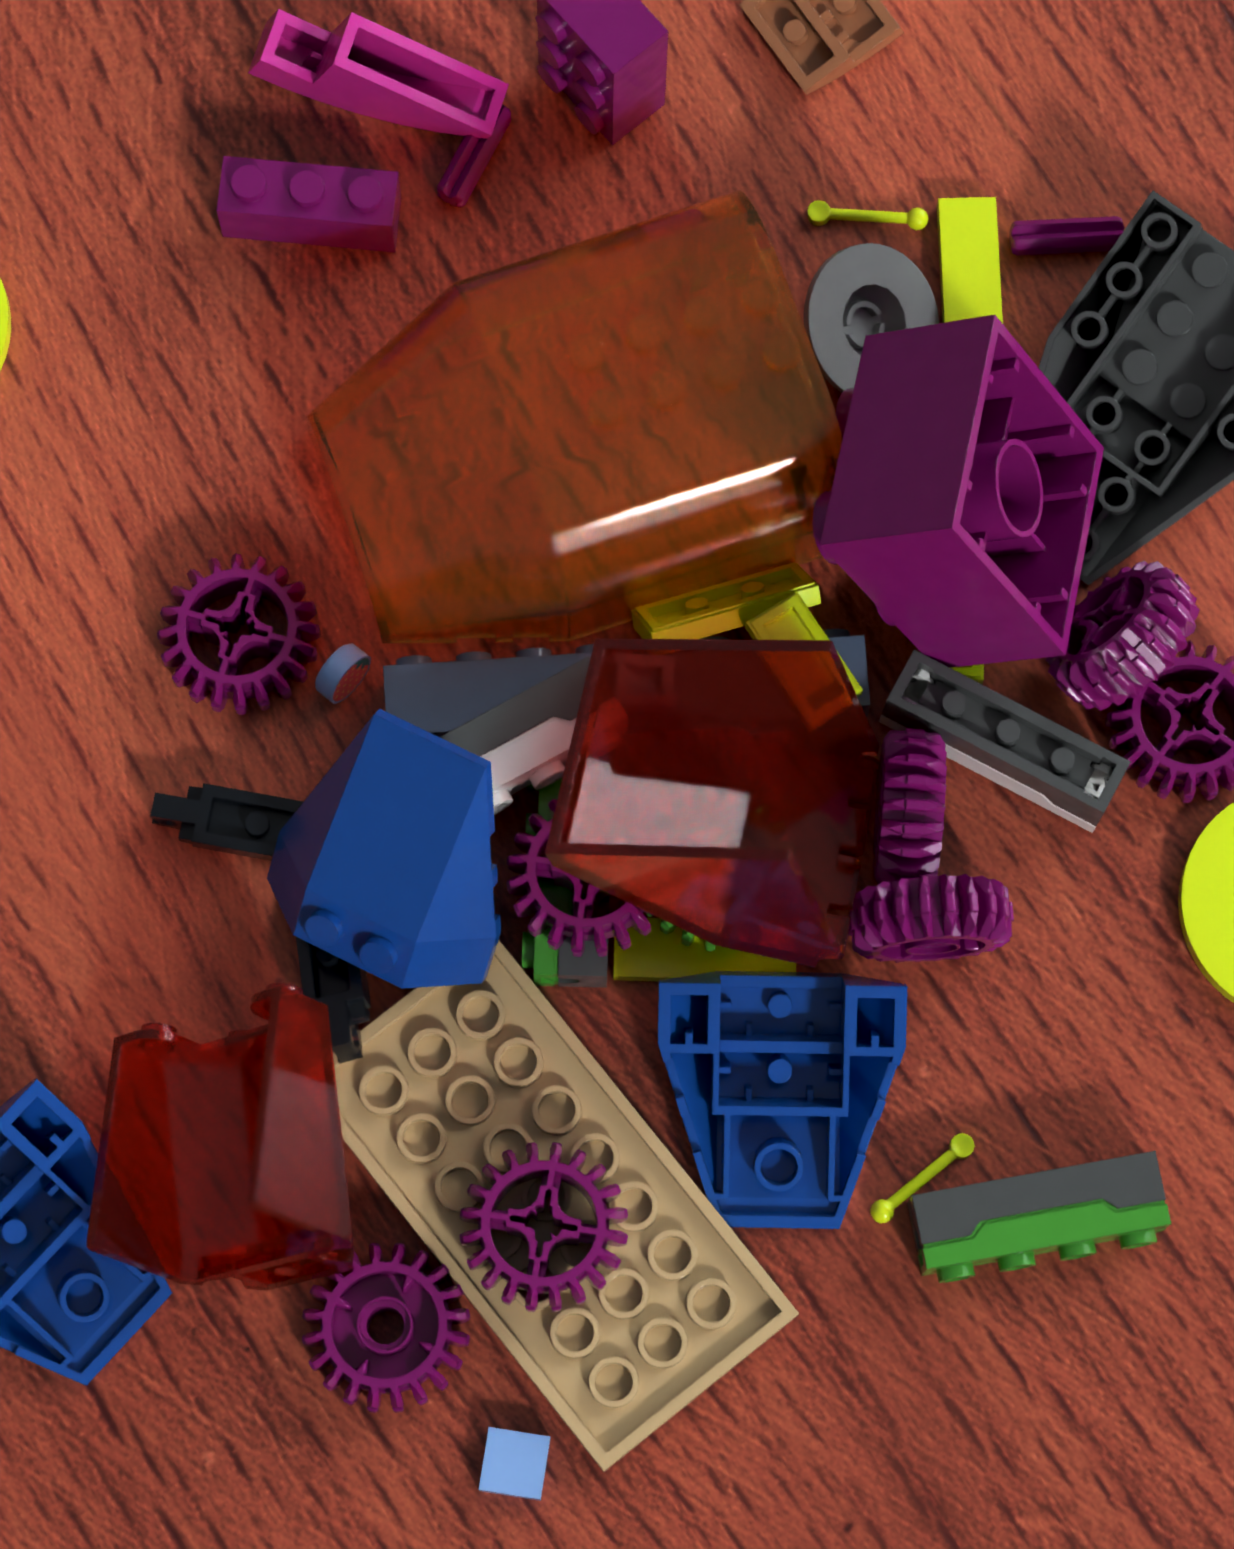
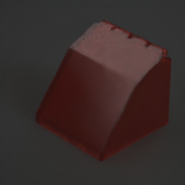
[545,638,880,967]

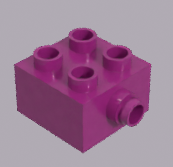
[813,315,1104,668]

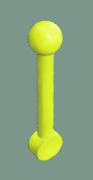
[807,200,929,231]
[870,1133,975,1224]

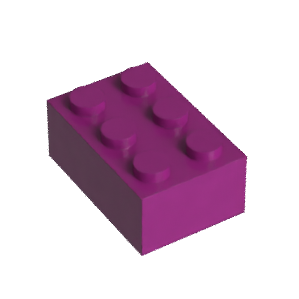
[535,0,668,146]

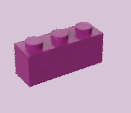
[216,156,402,252]

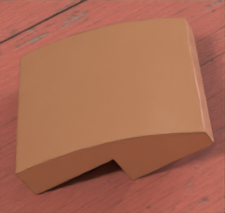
[739,0,904,95]

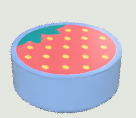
[315,643,371,704]

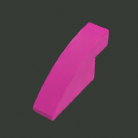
[248,9,509,139]

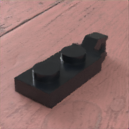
[150,783,303,861]
[296,937,371,1064]

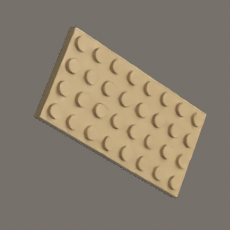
[297,940,799,1472]

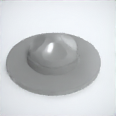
[803,243,939,393]

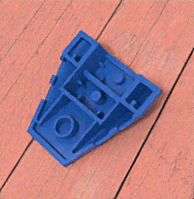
[267,708,501,989]
[658,971,908,1229]
[0,1078,172,1386]

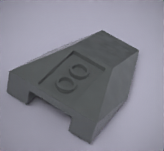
[1039,191,1234,585]

